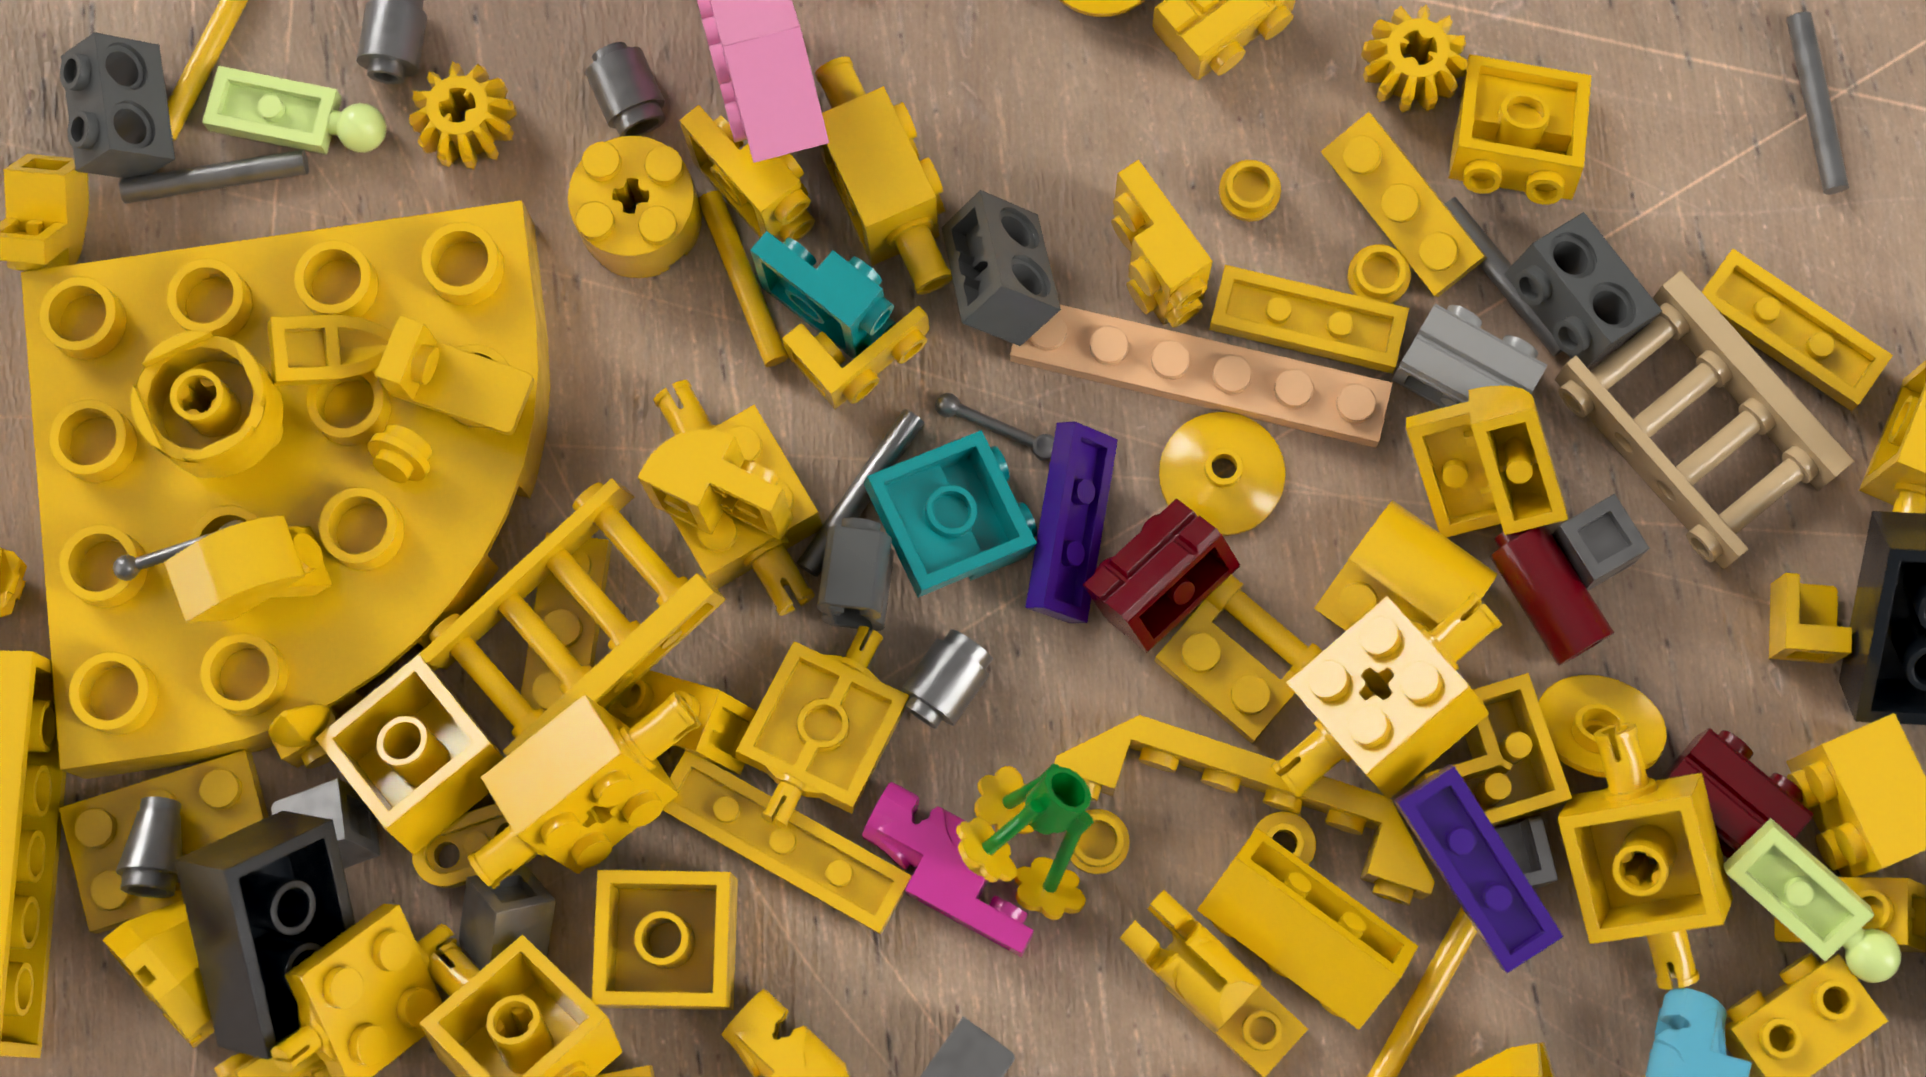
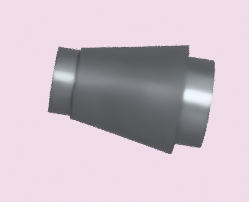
[116,797,183,898]

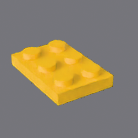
[58,750,269,934]

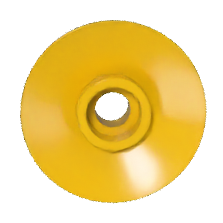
[1159,412,1285,536]
[1539,675,1667,778]

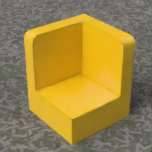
[1769,573,1852,664]

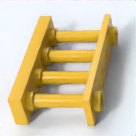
[419,478,727,756]

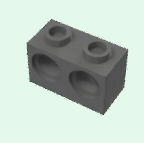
[60,32,175,179]
[941,190,1061,346]
[1504,212,1662,368]

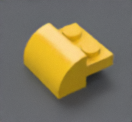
[1406,385,1568,537]
[637,429,793,540]
[1314,500,1498,632]

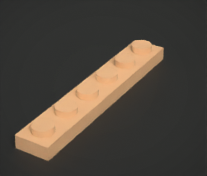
[1010,305,1393,448]

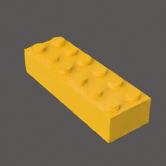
[0,650,67,1058]

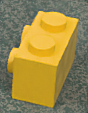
[1725,952,1888,1077]

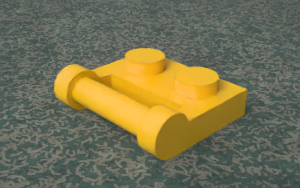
[1154,575,1323,744]

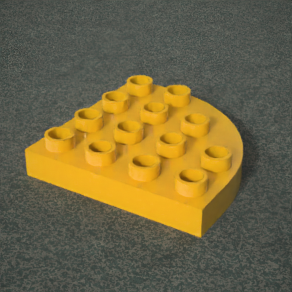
[21,200,551,779]

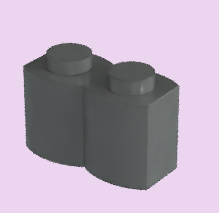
[817,518,895,631]

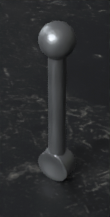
[935,393,1054,461]
[113,520,243,581]

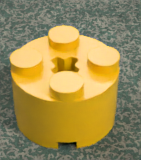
[568,136,702,278]
[130,330,284,478]

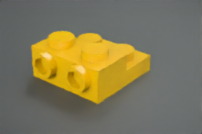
[1448,54,1592,205]
[679,105,815,243]
[1111,159,1213,328]

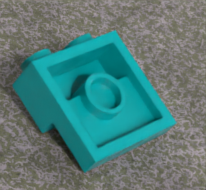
[750,231,896,359]
[863,430,1037,598]

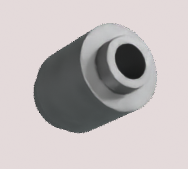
[356,0,427,84]
[585,42,665,137]
[901,629,993,729]

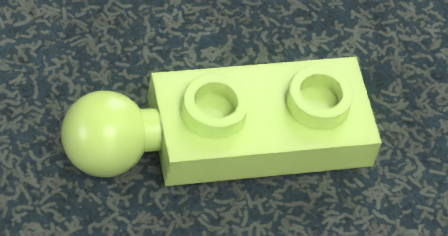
[202,66,386,155]
[1723,818,1901,983]

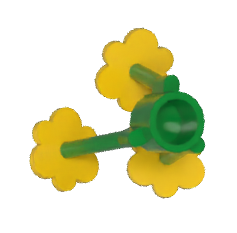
[956,764,1093,920]

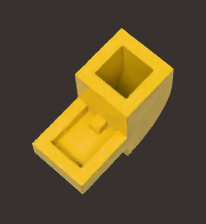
[0,154,89,271]
[164,515,332,623]

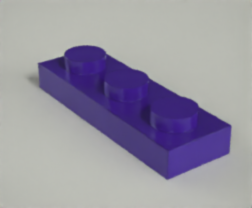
[1025,421,1118,623]
[1393,764,1564,973]

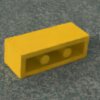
[1197,827,1419,1030]

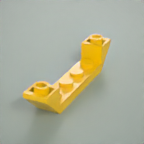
[1054,715,1435,906]

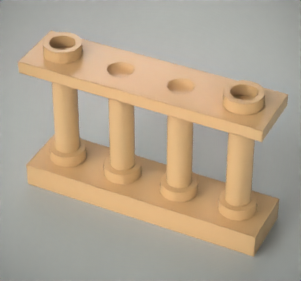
[1555,270,1855,570]

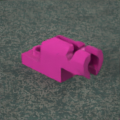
[862,781,1034,957]

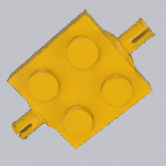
[735,626,910,829]
[271,903,457,1077]

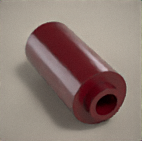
[1490,525,1614,666]

